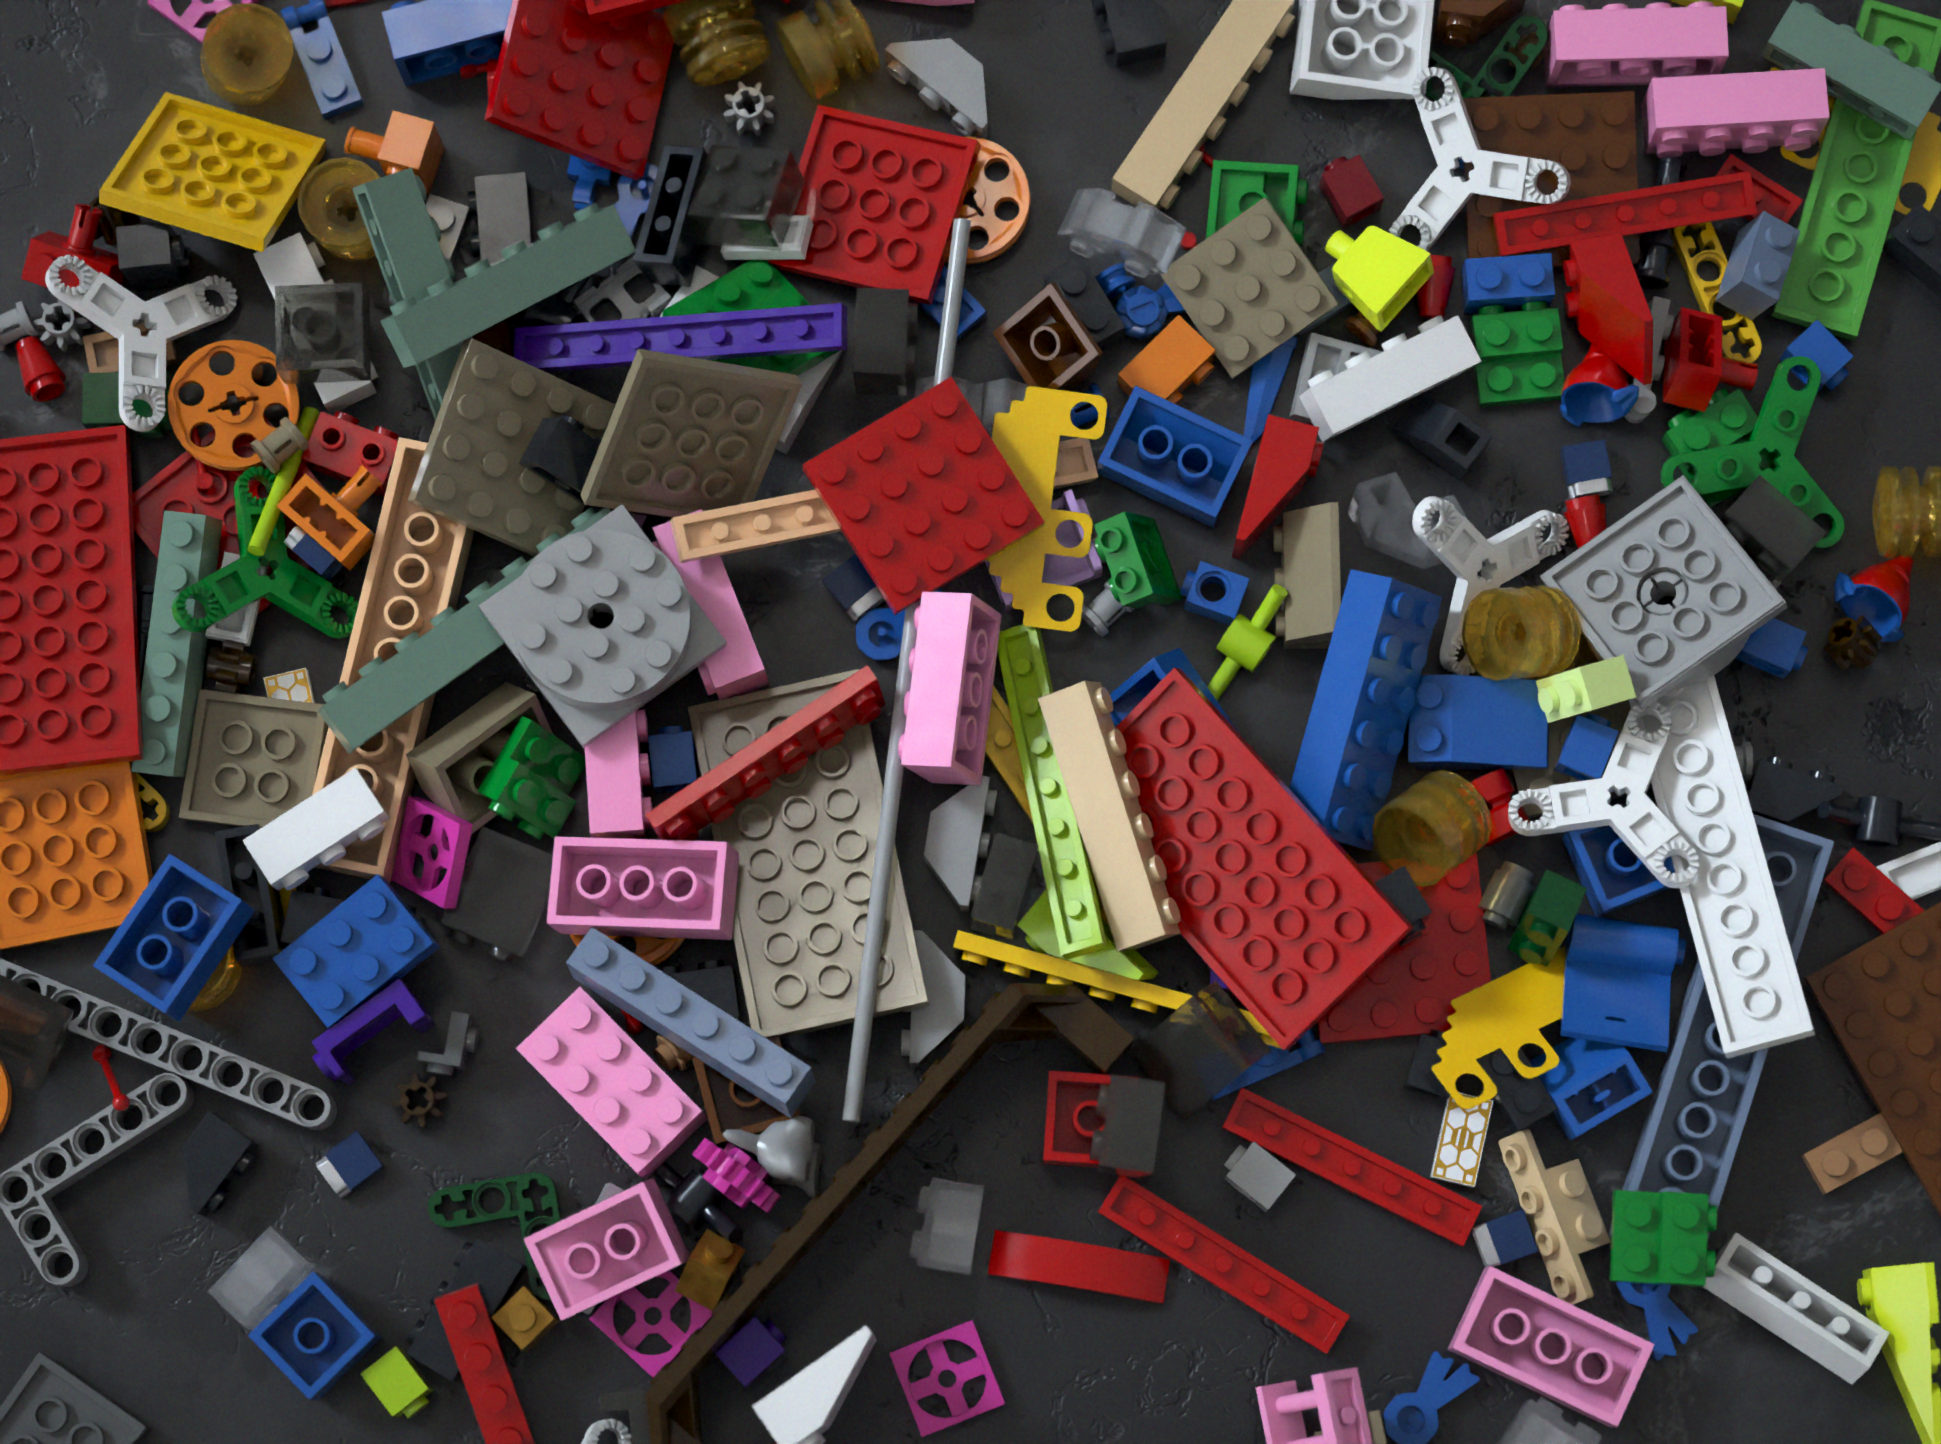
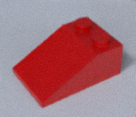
[1563,233,1653,385]
[1232,414,1324,559]

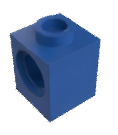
[1779,320,1854,395]
[1180,561,1250,626]
[1735,618,1809,679]
[1554,713,1619,781]
[648,726,699,794]

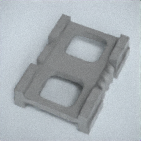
[573,256,671,322]

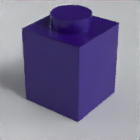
[715,1317,787,1388]

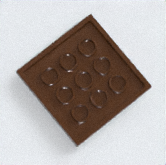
[1463,91,1640,268]

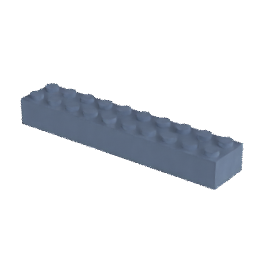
[1608,814,1834,1242]

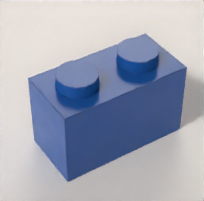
[1460,253,1555,314]

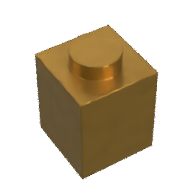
[675,1229,746,1311]
[491,1286,560,1352]

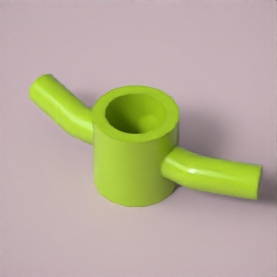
[1207,584,1288,701]

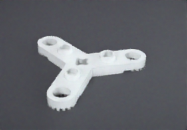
[1389,67,1571,252]
[45,255,237,432]
[1412,496,1569,675]
[1508,702,1699,888]

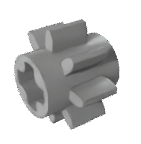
[724,82,775,136]
[34,299,91,352]

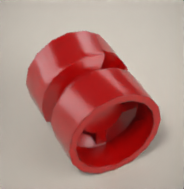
[1453,768,1530,849]

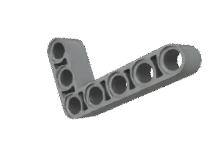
[0,1073,195,1287]

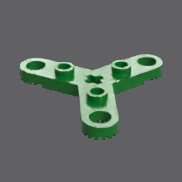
[1660,356,1844,548]
[172,466,359,639]

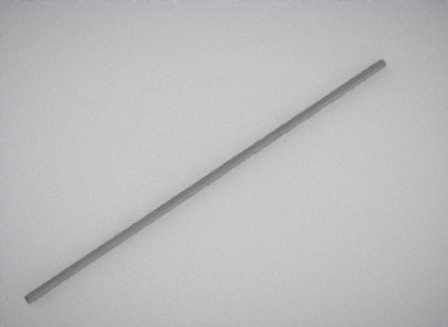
[842,218,971,1122]

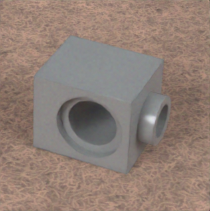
[1224,1142,1296,1213]

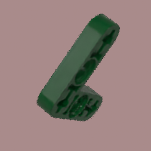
[1426,16,1549,101]
[428,1172,562,1301]

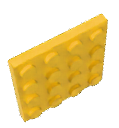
[99,92,326,252]

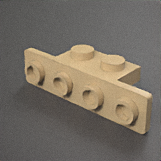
[1498,1129,1611,1305]

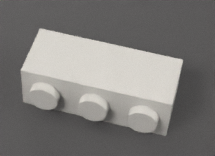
[242,767,390,891]

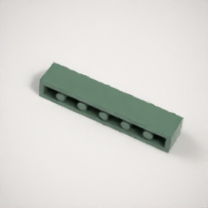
[352,167,472,421]
[380,203,636,368]
[131,510,223,778]

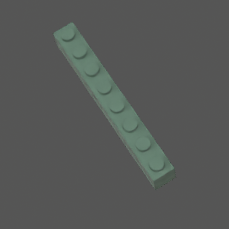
[318,507,611,754]

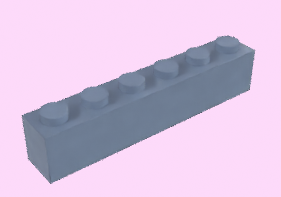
[566,927,816,1118]

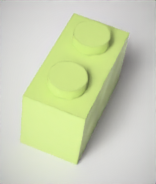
[1536,655,1636,723]

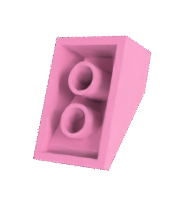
[524,1178,690,1321]

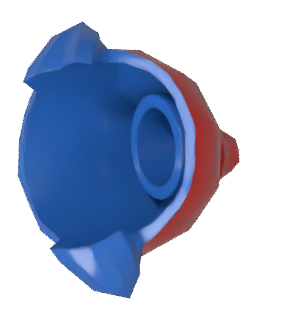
[1559,344,1639,427]
[1834,555,1914,642]

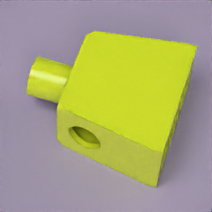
[1325,226,1434,332]

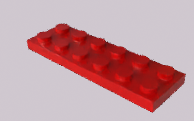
[645,665,886,841]

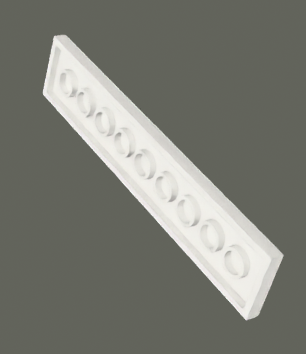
[1629,675,1815,1059]

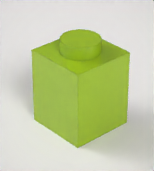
[360,1346,434,1419]

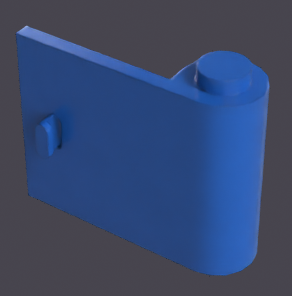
[1561,913,1686,1052]

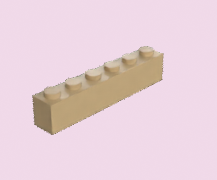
[1111,0,1296,217]
[1038,681,1181,951]

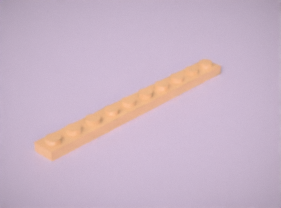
[670,438,1098,563]

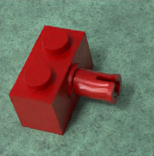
[21,204,124,288]
[1663,307,1758,412]

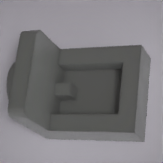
[417,1011,480,1076]

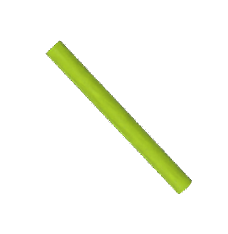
[247,407,320,556]

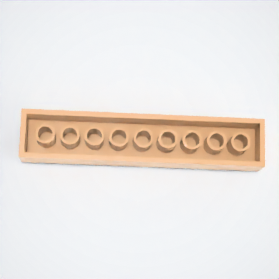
[312,437,474,883]

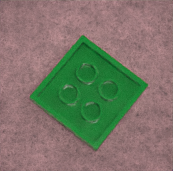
[662,260,841,376]

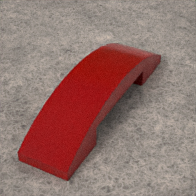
[988,1230,1170,1304]

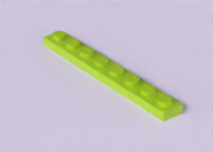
[997,624,1108,960]

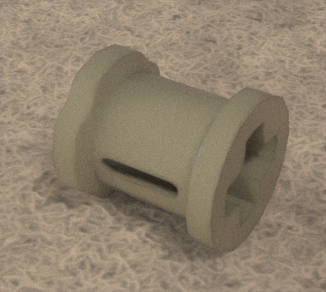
[251,417,309,474]

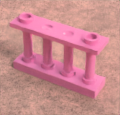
[1256,1367,1373,1444]

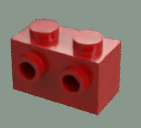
[301,411,399,498]

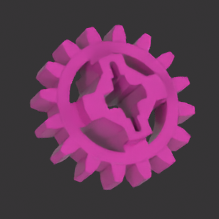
[692,1138,781,1213]

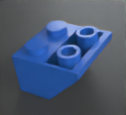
[1529,1037,1653,1141]

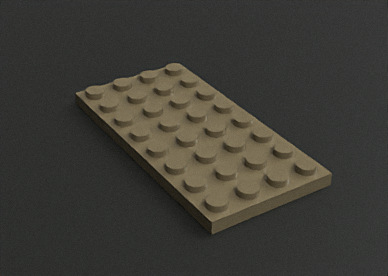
[688,669,929,1039]

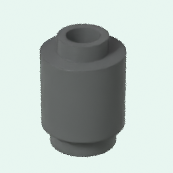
[1477,861,1536,930]

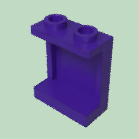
[311,979,436,1086]

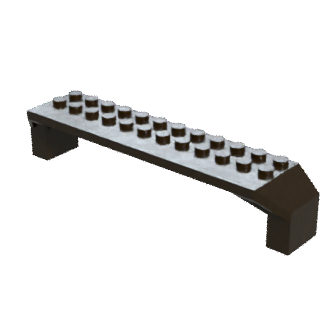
[645,983,1134,1444]

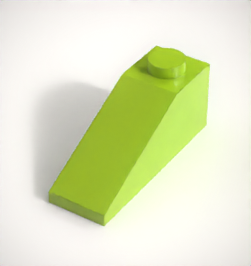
[1017,889,1159,980]

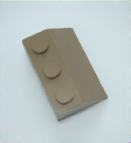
[1273,502,1341,649]
[406,682,553,834]

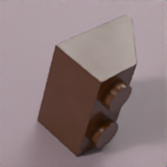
[1433,0,1526,47]
[993,282,1103,391]

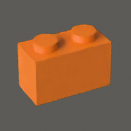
[1117,315,1216,405]

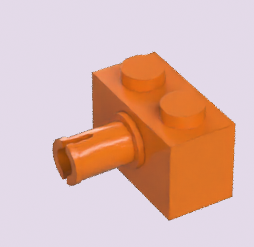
[344,110,445,195]
[277,465,383,571]

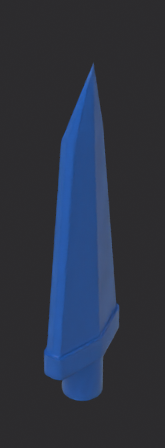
[1244,337,1298,445]

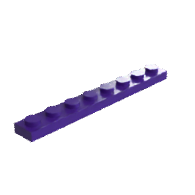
[515,303,847,372]

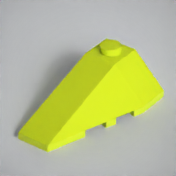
[1857,1262,1941,1444]

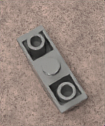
[885,38,988,139]
[924,776,997,912]
[901,930,966,1067]

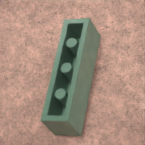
[1761,0,1941,141]

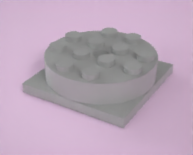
[1540,475,1788,710]
[479,504,727,748]

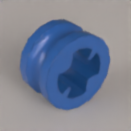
[1095,262,1136,300]

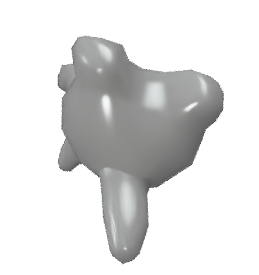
[723,1116,824,1199]

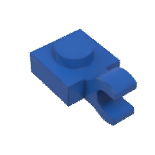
[567,155,613,210]

